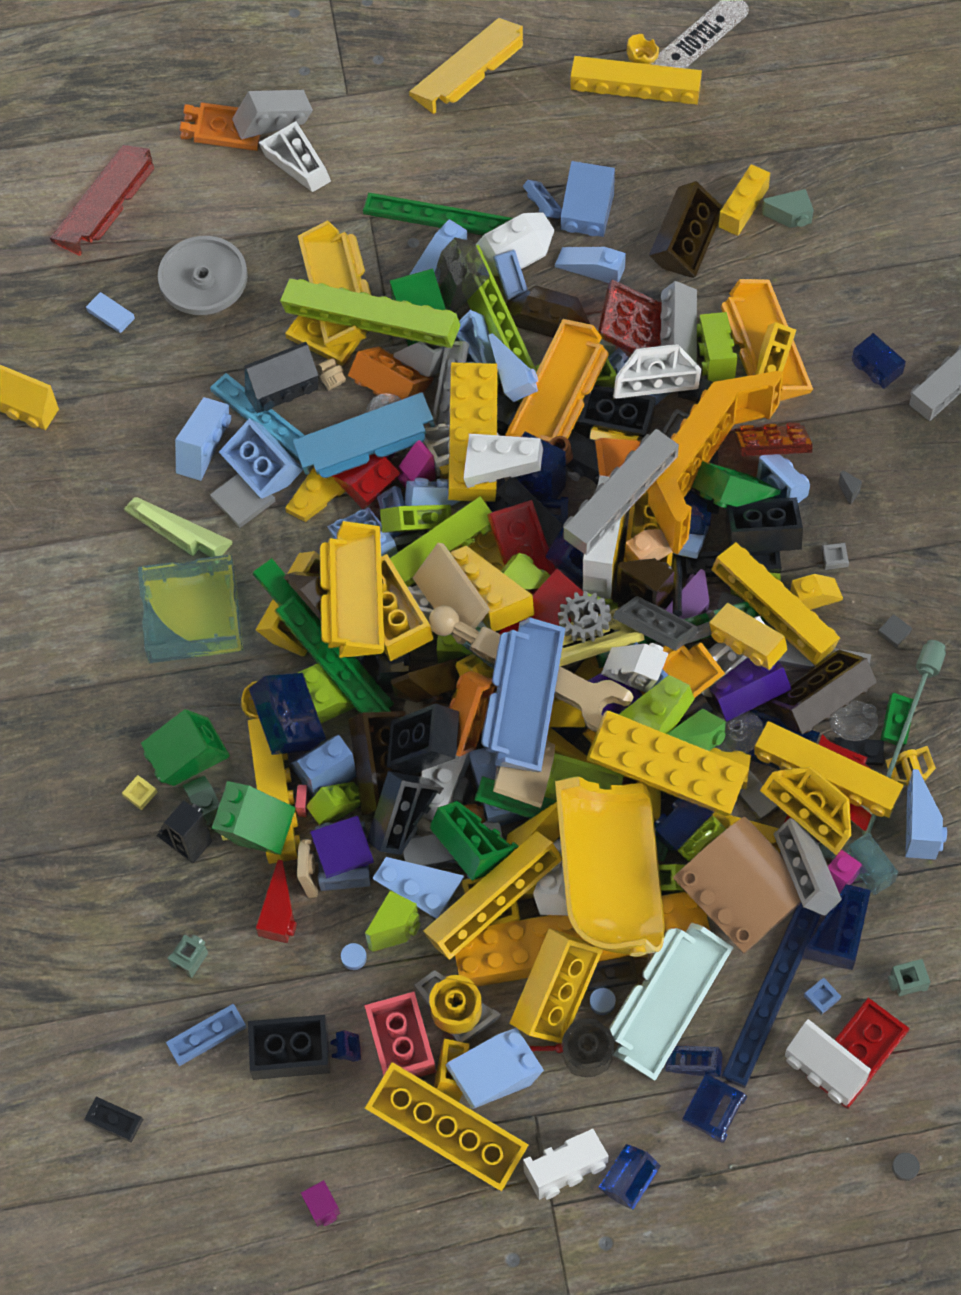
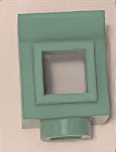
[167,935,208,978]

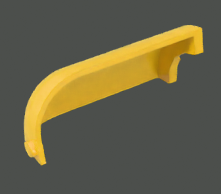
[555,776,665,957]

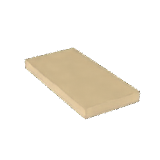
[413,543,490,644]

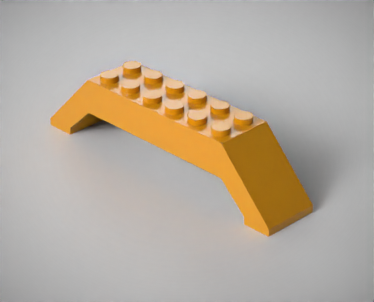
[647,371,783,554]

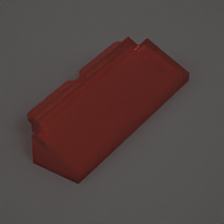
[50,145,154,256]

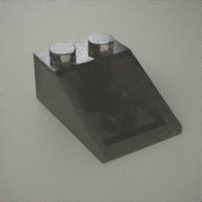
[434,237,490,313]

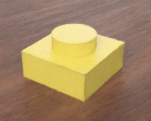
[122,775,157,810]

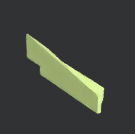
[124,497,233,561]

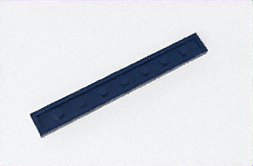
[721,903,821,1088]

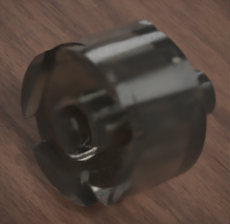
[562,1018,614,1077]

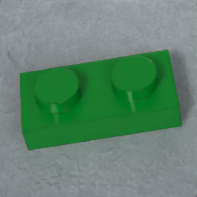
[880,693,914,747]

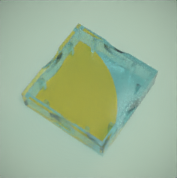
[138,554,244,664]

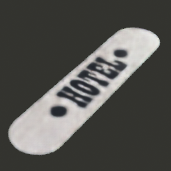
[651,0,748,68]

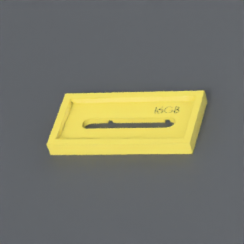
[559,607,644,666]

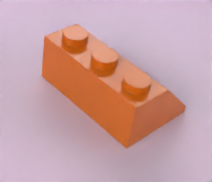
[348,346,434,404]
[449,671,496,757]

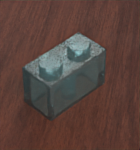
[846,832,898,895]

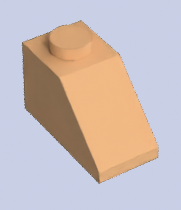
[625,529,672,561]

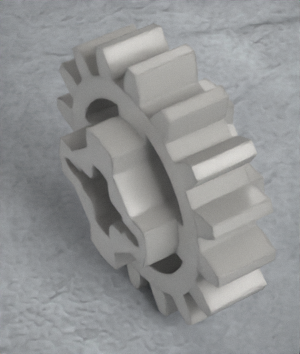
[558,591,611,643]

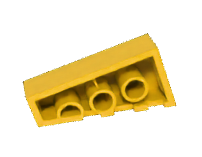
[450,546,534,632]

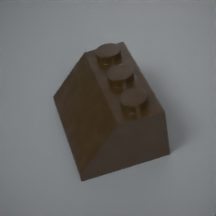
[616,558,674,608]

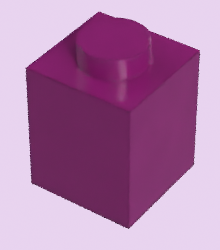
[301,1180,341,1227]

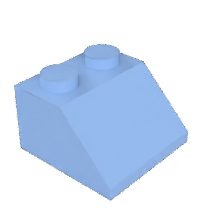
[757,453,810,503]

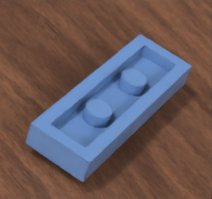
[166,1004,247,1066]

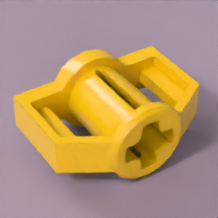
[885,746,936,786]

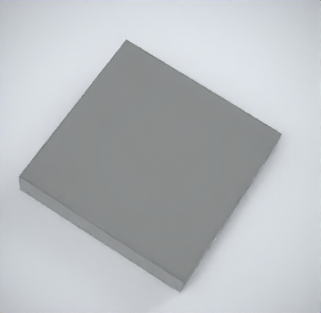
[210,474,276,529]

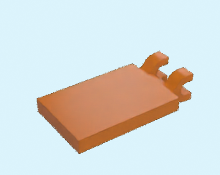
[180,102,261,151]
[595,438,641,477]

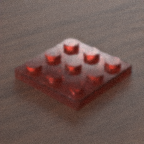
[598,279,662,354]
[734,422,812,456]

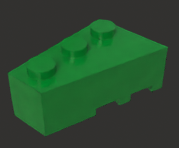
[430,801,519,881]

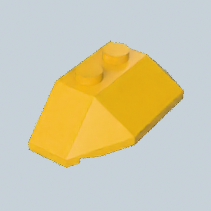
[760,766,851,855]

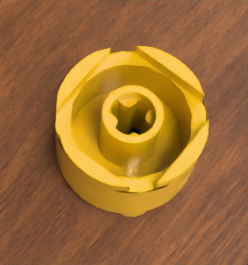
[429,975,482,1034]

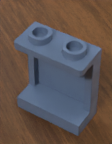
[315,822,371,891]

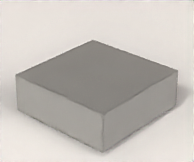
[821,543,849,570]

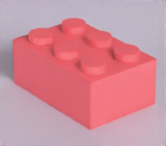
[365,992,436,1077]

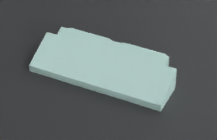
[609,923,734,1080]

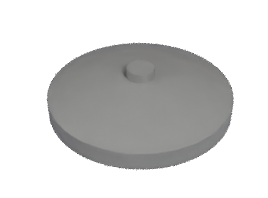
[158,236,248,315]

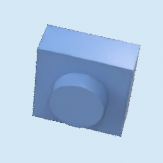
[804,978,841,1015]

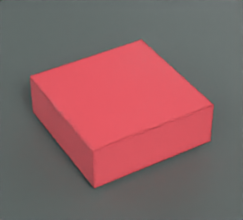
[295,785,309,817]

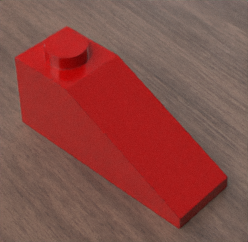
[256,859,297,943]

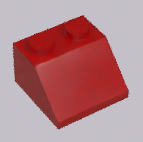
[332,454,400,509]

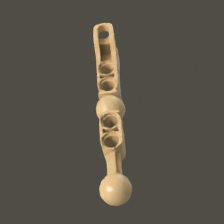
[429,605,634,733]

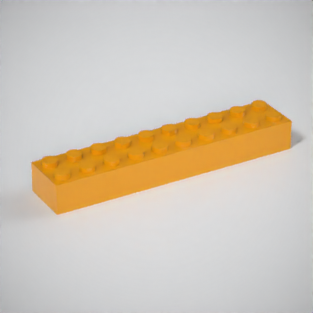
[455,892,710,987]

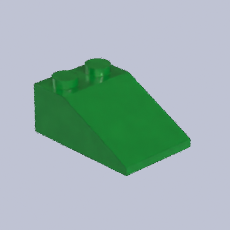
[692,461,781,508]

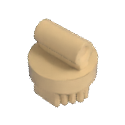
[316,358,346,391]

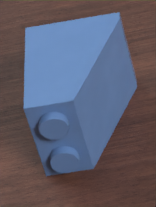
[561,161,615,237]
[289,735,357,798]

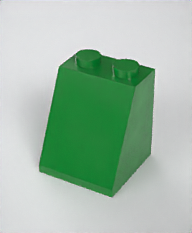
[390,268,446,347]
[141,709,230,786]
[212,781,296,855]

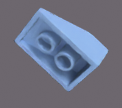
[905,769,947,860]
[446,1028,544,1109]

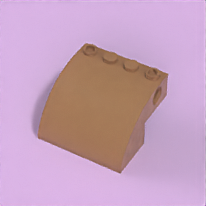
[673,817,801,954]

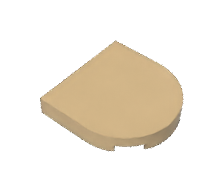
[297,839,319,898]

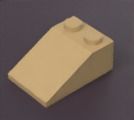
[493,740,555,808]

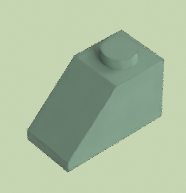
[762,189,814,228]
[183,775,220,826]

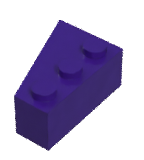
[709,658,791,722]

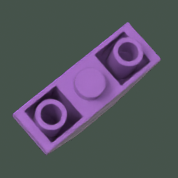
[662,569,709,619]

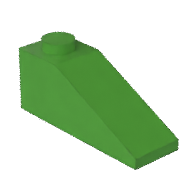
[667,708,726,751]

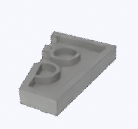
[414,970,501,1043]

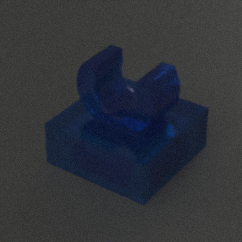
[330,1030,361,1062]

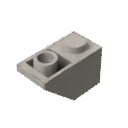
[393,342,445,377]

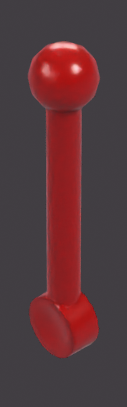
[529,1043,565,1053]

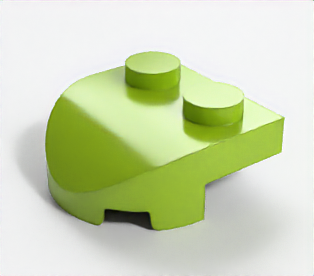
[677,815,726,862]

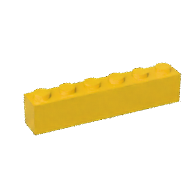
[571,56,702,105]
[712,542,840,665]
[248,716,300,864]
[754,721,904,818]
[423,831,562,960]

